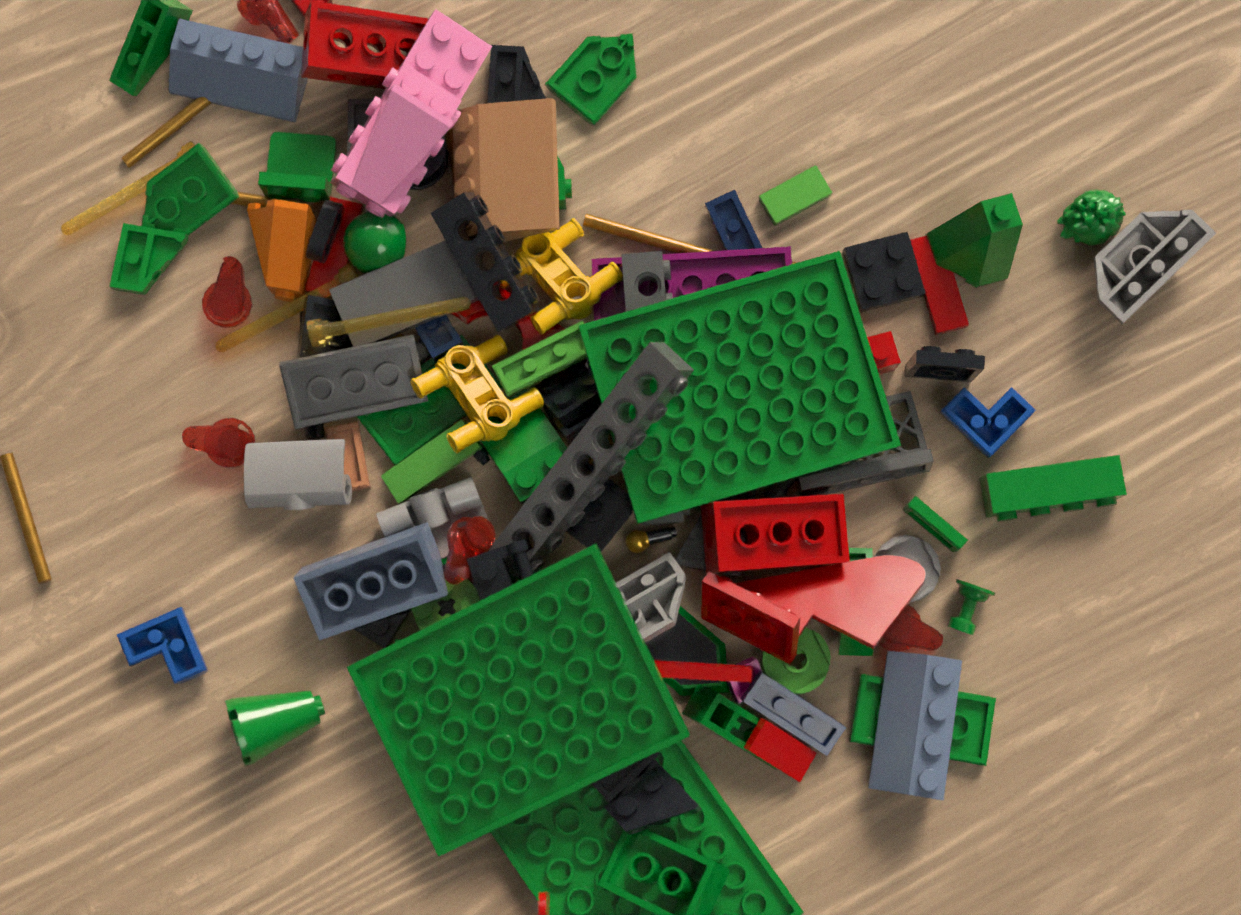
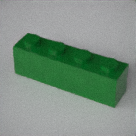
[979,455,1127,522]

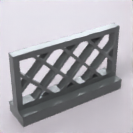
[796,391,934,496]

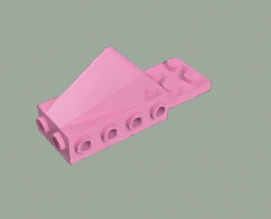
[330,9,492,218]

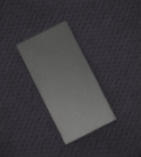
[329,240,479,347]
[279,334,428,429]

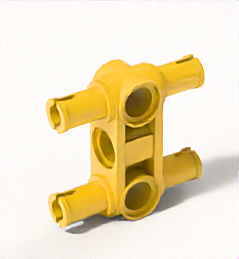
[499,218,623,335]
[410,334,544,453]

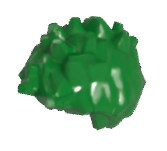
[1057,189,1126,246]

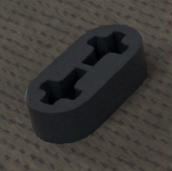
[306,199,344,264]

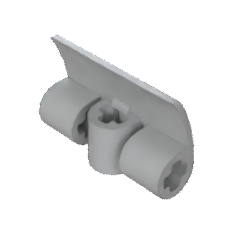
[244,439,352,510]
[376,477,494,559]

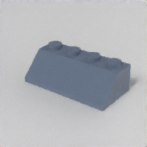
[169,18,308,123]
[293,522,448,641]
[868,651,962,801]

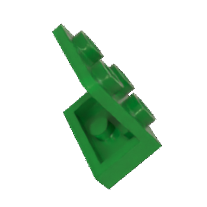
[258,132,337,203]

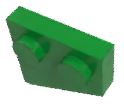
[109,223,189,295]

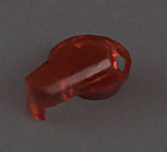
[237,0,299,44]
[202,256,252,328]
[182,418,256,468]
[444,516,496,585]
[878,604,943,652]

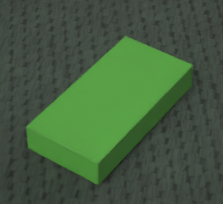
[758,165,832,226]

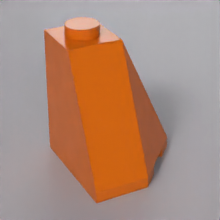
[247,199,317,302]

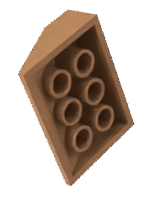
[453,98,560,241]

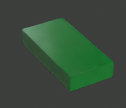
[903,496,968,552]

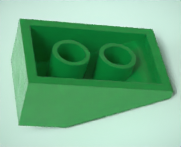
[480,389,567,506]
[598,829,730,915]

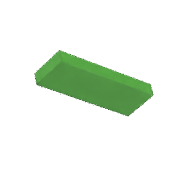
[492,320,587,397]
[381,419,483,504]

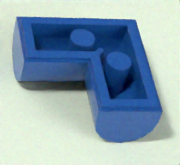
[940,387,1036,458]
[117,607,208,684]

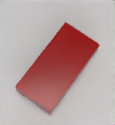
[743,718,817,783]

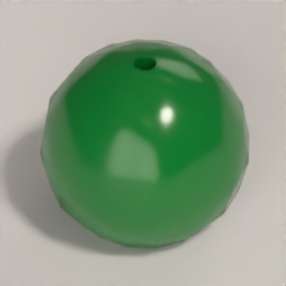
[343,211,406,274]

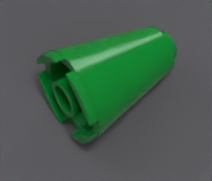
[224,690,325,766]

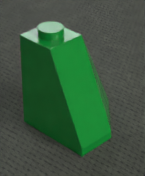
[925,193,1023,288]

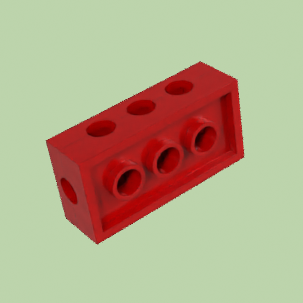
[301,1,429,89]
[701,494,850,573]

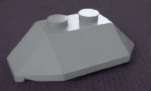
[1093,210,1216,324]
[616,552,686,643]

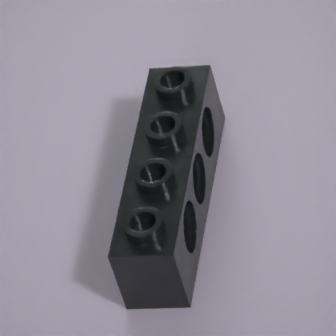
[430,192,540,332]

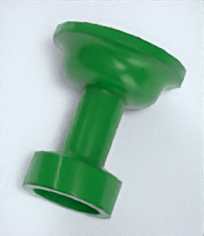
[947,579,996,635]

